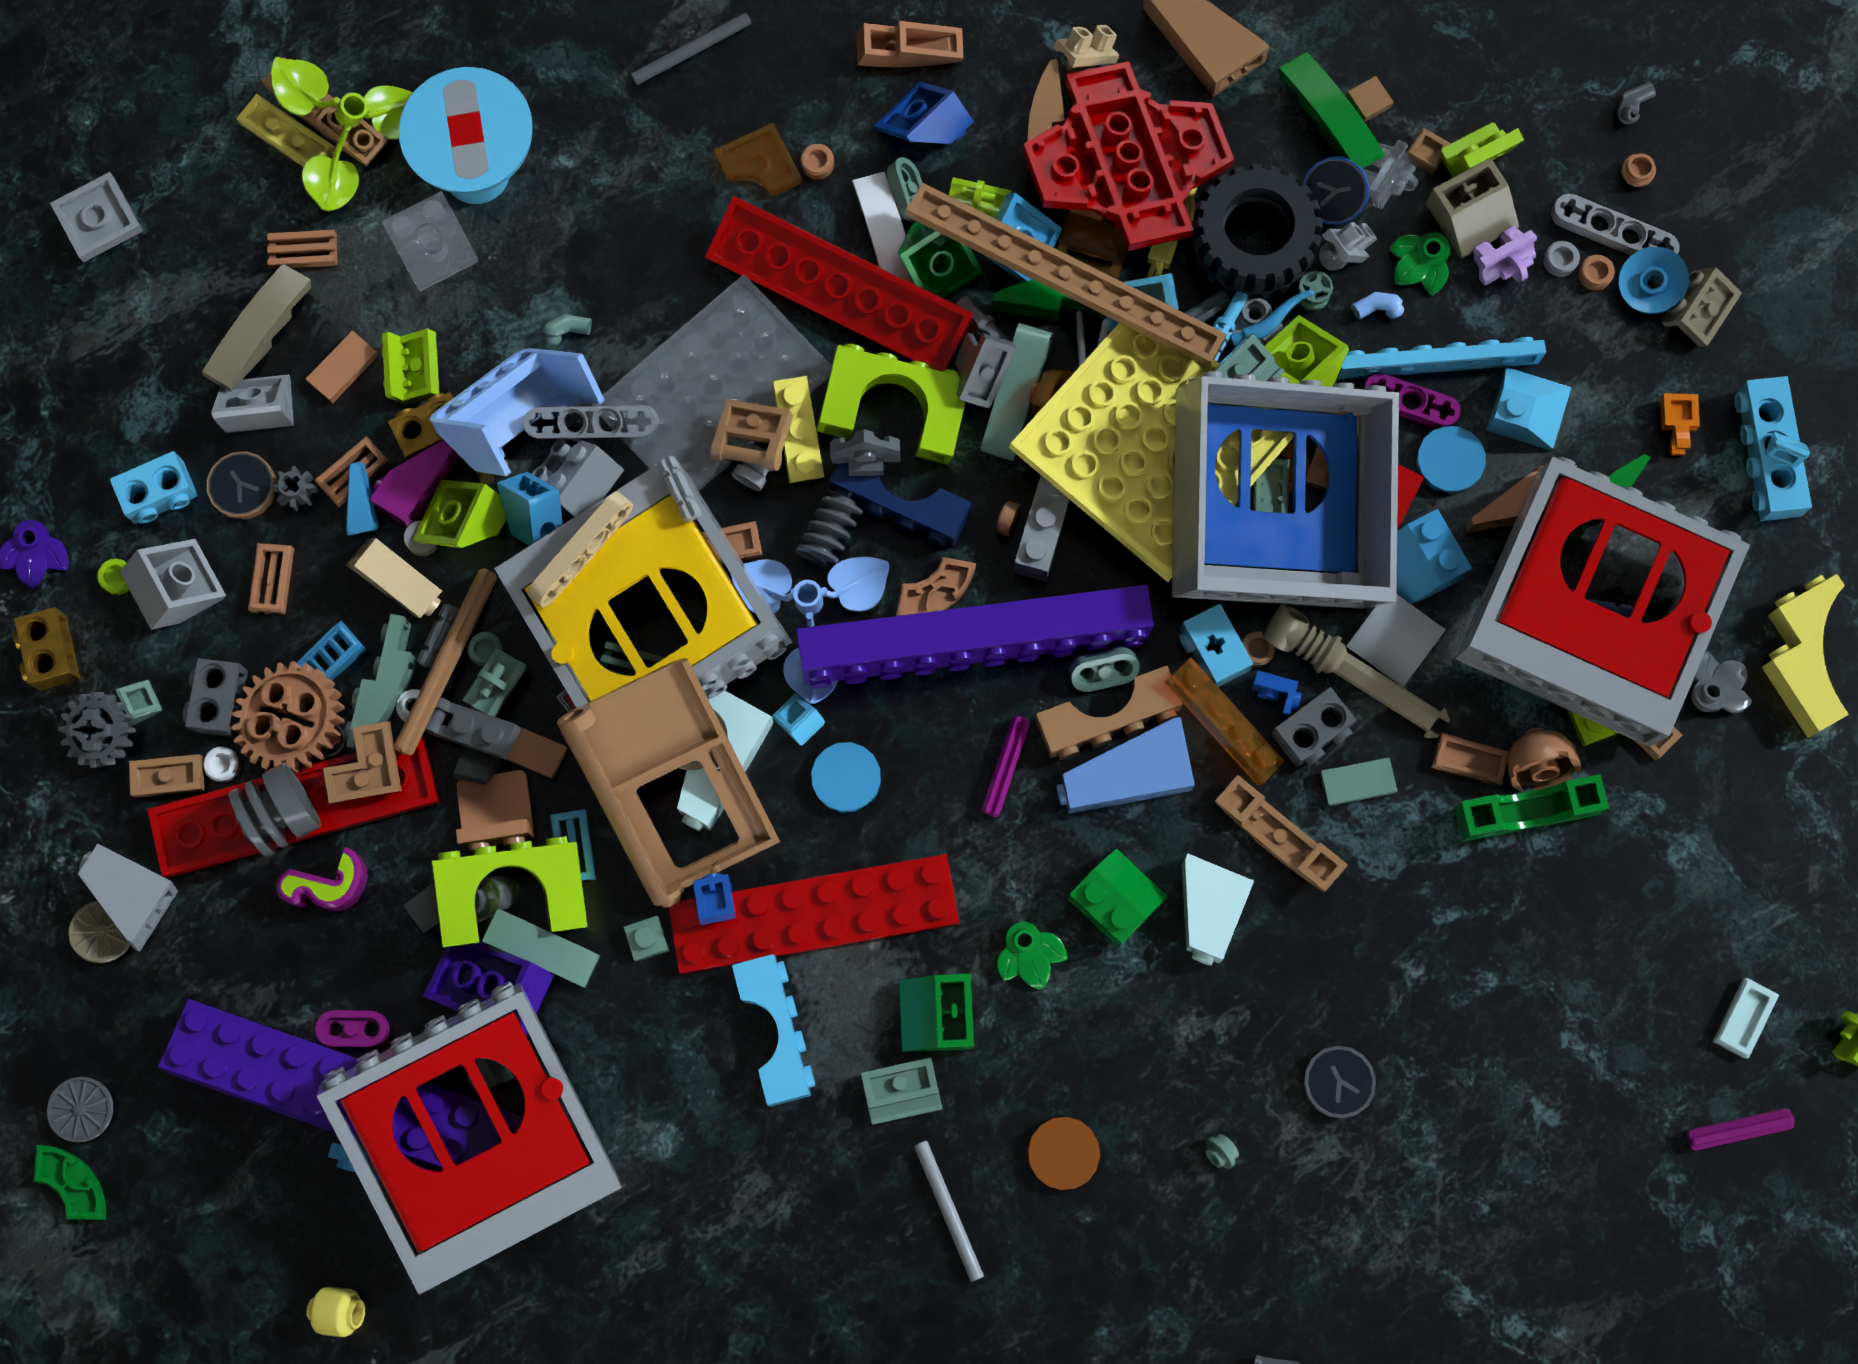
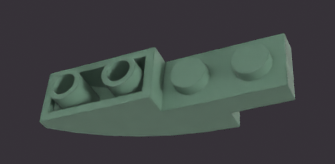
[344,614,417,753]

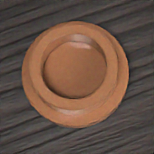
[1621,154,1656,187]

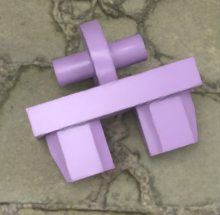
[1474,226,1537,286]

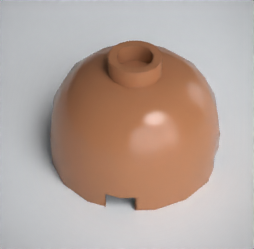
[1507,728,1581,792]

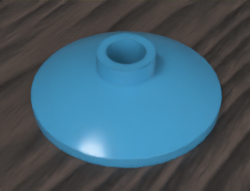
[1619,247,1689,314]

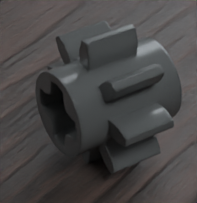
[272,466,318,511]

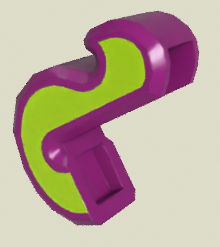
[276,847,368,912]

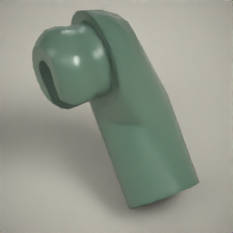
[542,314,592,345]

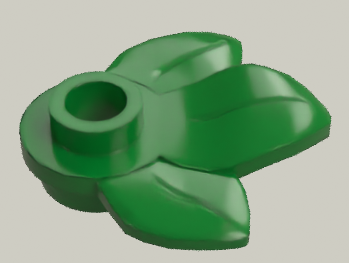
[1389,232,1450,296]
[997,921,1067,990]

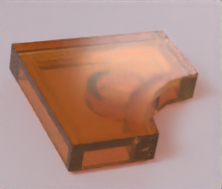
[713,123,803,196]

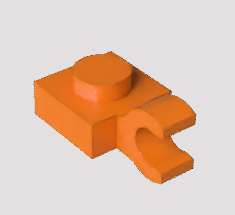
[1660,393,1700,456]

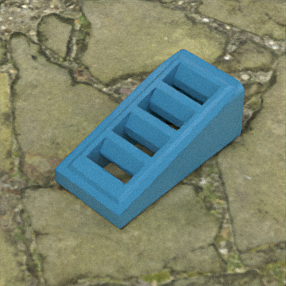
[346,462,379,536]
[297,621,368,680]

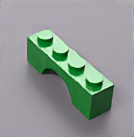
[1454,774,1609,842]

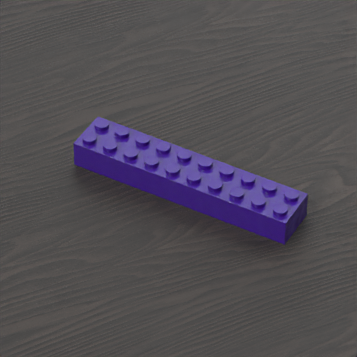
[797,585,1154,689]
[158,999,523,1171]

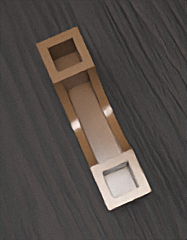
[1035,666,1183,760]

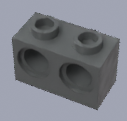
[183,658,248,738]
[1271,687,1356,767]

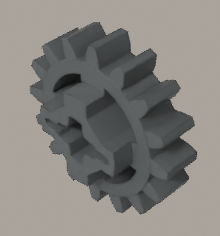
[58,692,136,768]

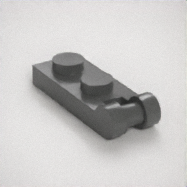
[424,697,521,761]

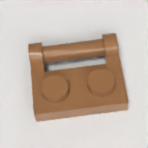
[710,399,793,471]

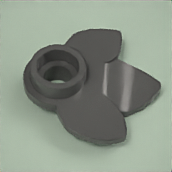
[1691,651,1752,713]

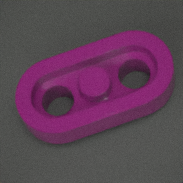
[315,1010,390,1048]

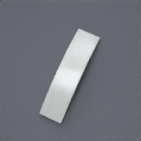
[852,172,913,283]

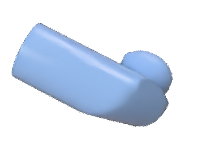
[1351,292,1404,319]

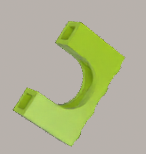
[816,344,965,465]
[431,836,588,948]

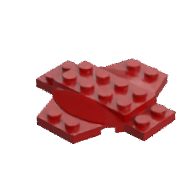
[1022,61,1234,251]

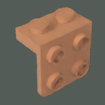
[456,770,535,853]

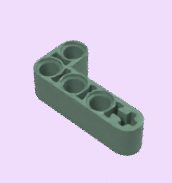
[981,323,1054,461]

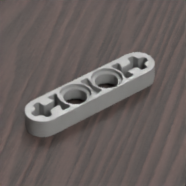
[1551,194,1680,256]
[523,405,659,439]

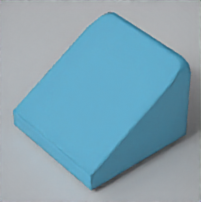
[1765,432,1810,467]
[772,693,825,746]

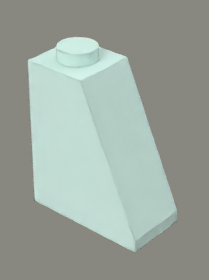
[1182,854,1254,966]

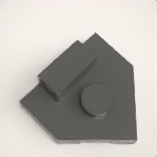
[830,429,901,476]

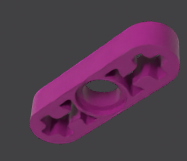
[1363,373,1460,429]

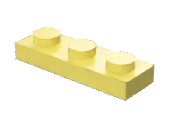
[772,376,824,484]

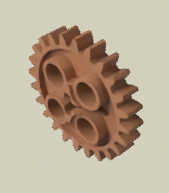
[231,661,345,773]

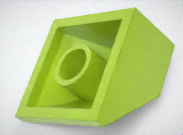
[1264,315,1349,412]
[413,480,507,548]

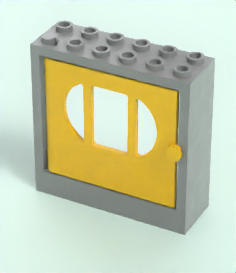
[494,455,792,708]

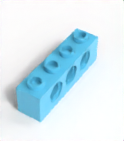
[1735,376,1812,521]

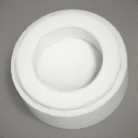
[203,747,241,783]

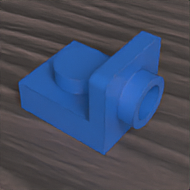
[1250,671,1302,720]
[693,873,736,925]

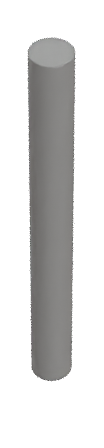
[914,1141,984,1282]

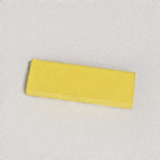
[236,93,335,167]

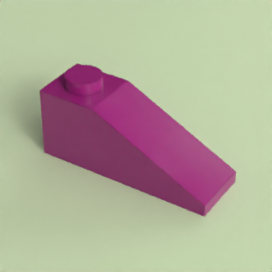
[369,440,460,527]

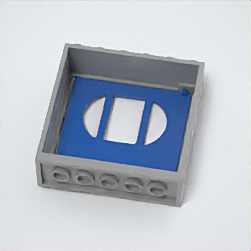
[1172,371,1399,609]

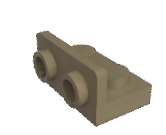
[1661,267,1742,347]

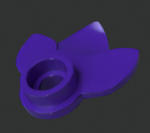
[0,520,69,589]

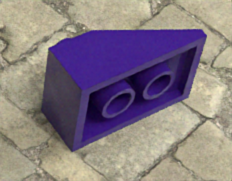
[423,942,554,1035]

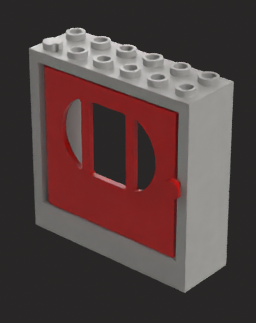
[1455,457,1750,747]
[317,981,622,1295]

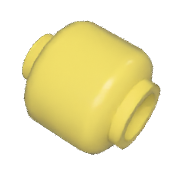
[307,1286,365,1337]

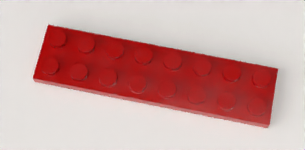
[705,196,974,372]
[147,736,440,878]
[669,854,959,974]

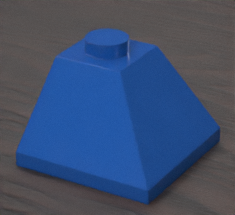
[874,82,974,144]

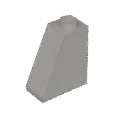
[78,844,178,952]

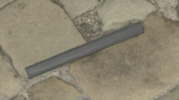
[631,12,752,86]

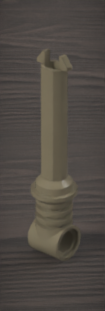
[1262,604,1450,738]

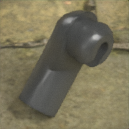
[1617,82,1656,124]

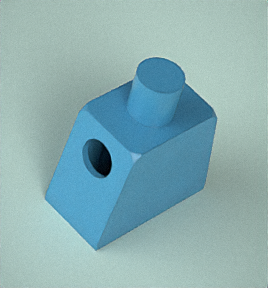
[497,472,563,546]

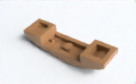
[1215,775,1348,893]

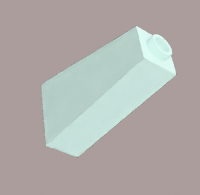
[677,691,774,831]

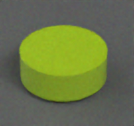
[97,559,129,595]

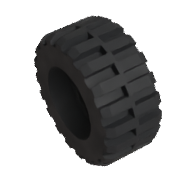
[1190,164,1323,300]

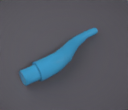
[1231,290,1314,347]

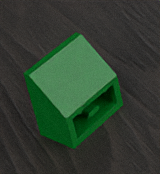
[899,974,974,1052]

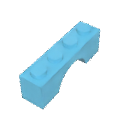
[732,954,815,1107]

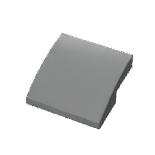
[1346,594,1446,687]

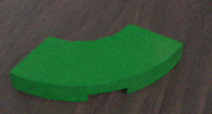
[33,1145,106,1220]

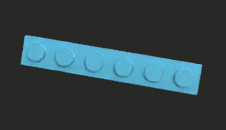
[1337,337,1546,380]

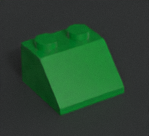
[1068,848,1168,948]

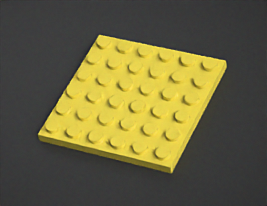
[1009,323,1294,582]

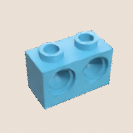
[110,451,198,524]

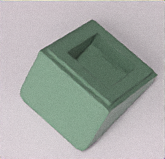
[114,680,162,727]

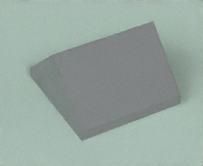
[211,374,294,433]

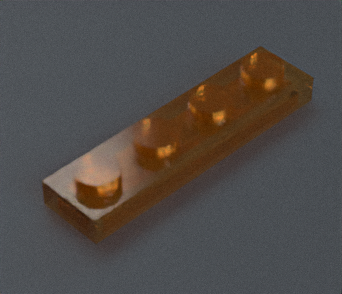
[1165,657,1284,786]

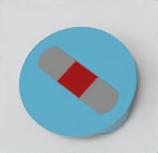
[399,67,533,204]

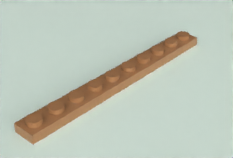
[906,183,1227,368]

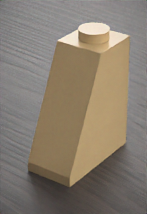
[346,538,442,618]

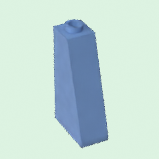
[1057,717,1195,814]

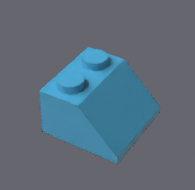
[1396,509,1472,605]

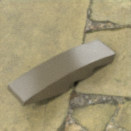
[202,264,311,392]

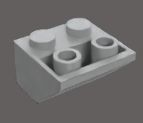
[532,438,624,519]

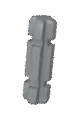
[658,456,701,522]

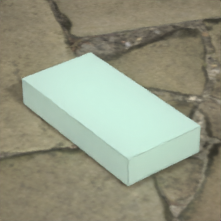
[1713,978,1779,1059]

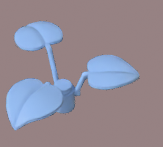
[732,557,889,704]

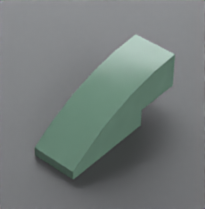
[482,908,600,988]

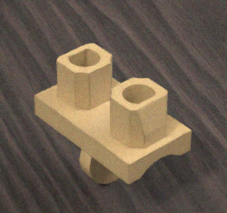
[1053,25,1119,73]

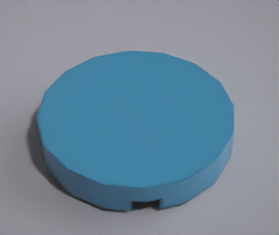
[1416,426,1486,494]
[811,742,881,813]

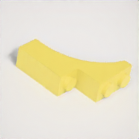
[1762,574,1849,738]

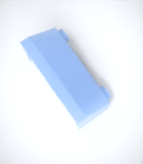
[430,348,605,476]

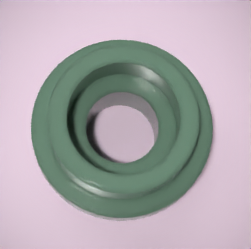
[1206,1134,1239,1169]

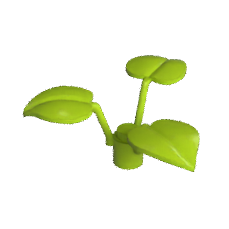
[271,57,413,212]

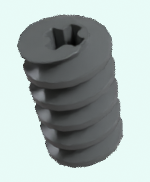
[795,490,863,567]

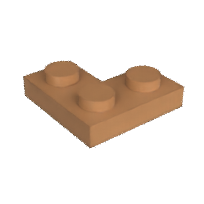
[323,721,402,803]

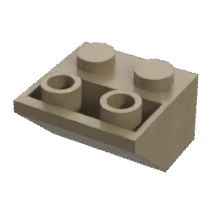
[1426,158,1519,259]

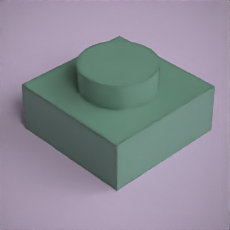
[624,916,670,962]

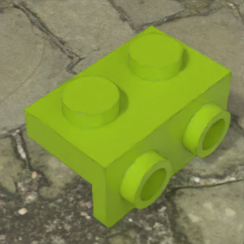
[382,328,439,405]

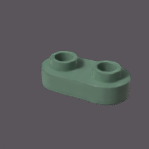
[887,157,922,224]
[1069,647,1140,692]

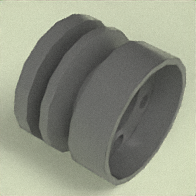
[228,762,321,857]

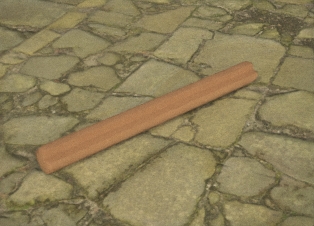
[394,568,497,756]

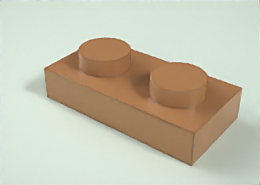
[129,754,205,798]

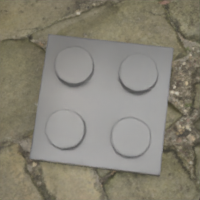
[50,172,143,263]

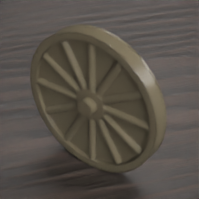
[68,901,131,963]

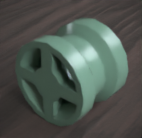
[1296,270,1333,312]

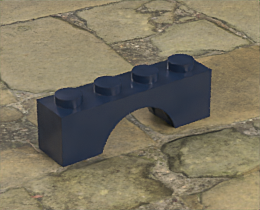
[829,463,971,547]

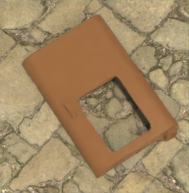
[557,658,780,908]

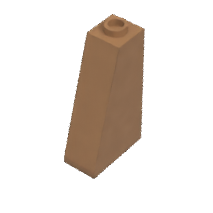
[1143,0,1269,97]

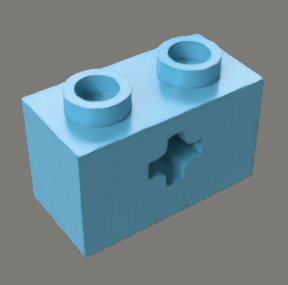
[1179,604,1253,690]

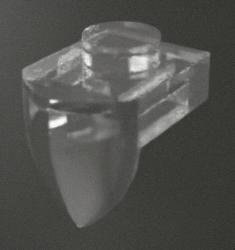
[475,875,523,922]

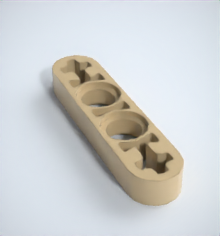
[528,491,633,608]

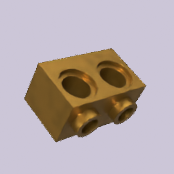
[388,392,453,461]
[13,607,81,691]

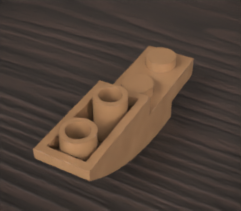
[262,57,388,166]

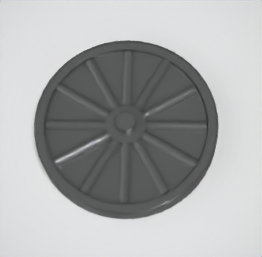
[47,1077,113,1142]

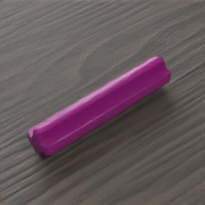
[982,716,1030,817]
[1686,1108,1794,1151]

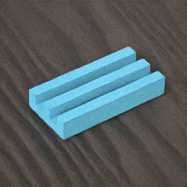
[550,809,596,881]

